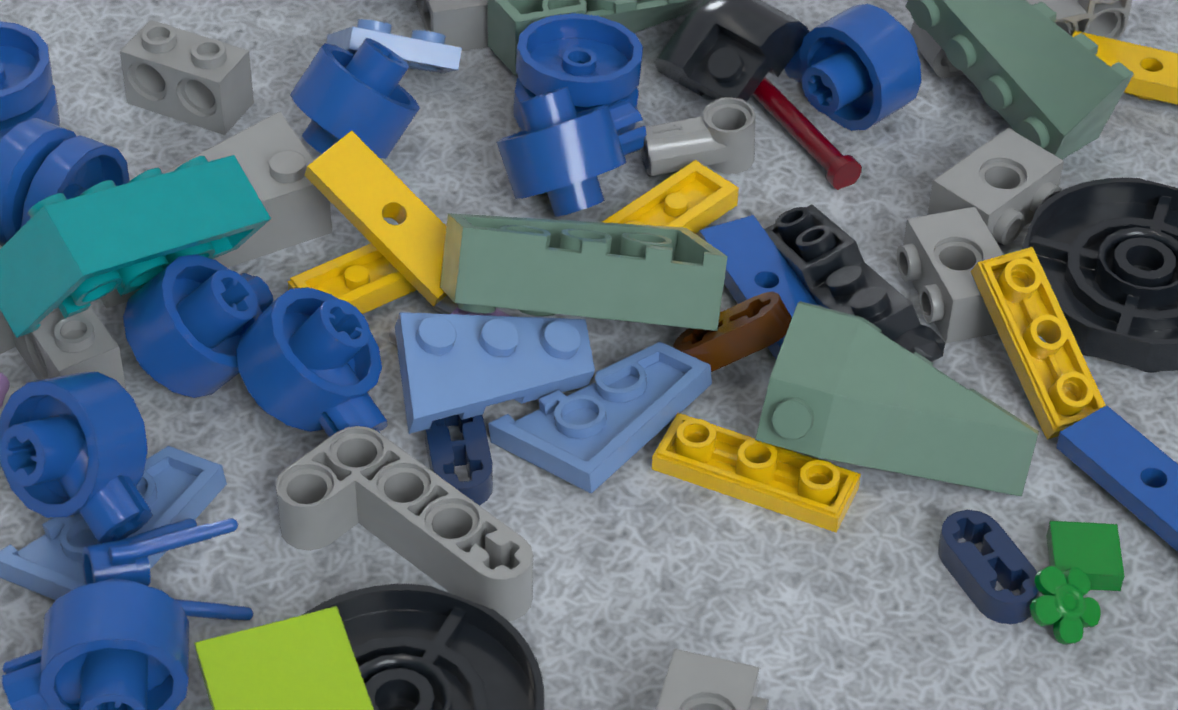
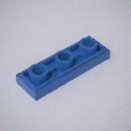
[699,215,818,360]
[1056,405,1178,552]

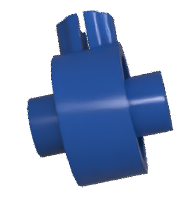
[784,4,922,131]
[290,38,420,159]
[496,86,646,217]
[123,254,273,398]
[236,287,388,437]
[0,371,153,543]
[2,579,189,710]

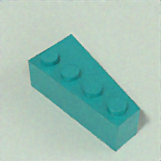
[0,155,271,338]

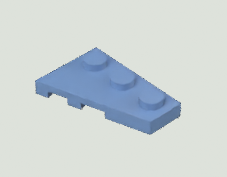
[395,312,595,434]
[488,342,712,494]
[0,446,227,600]

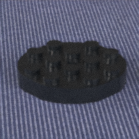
[1021,178,1178,373]
[302,584,544,710]

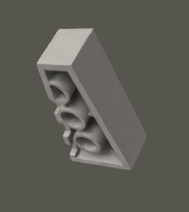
[100,111,332,309]

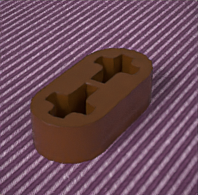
[673,291,792,372]

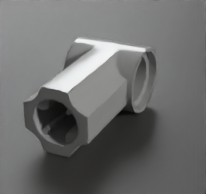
[641,97,755,176]

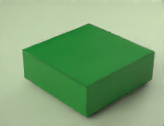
[1046,521,1125,591]

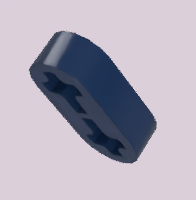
[425,414,493,506]
[938,510,1040,625]

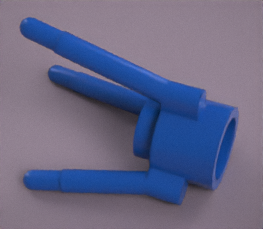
[82,518,254,621]

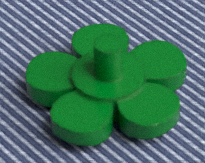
[1030,566,1101,645]

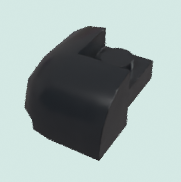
[654,0,810,102]

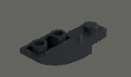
[764,204,921,340]

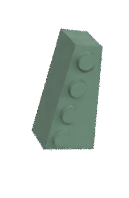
[440,213,728,331]

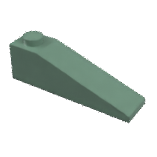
[755,301,1039,497]

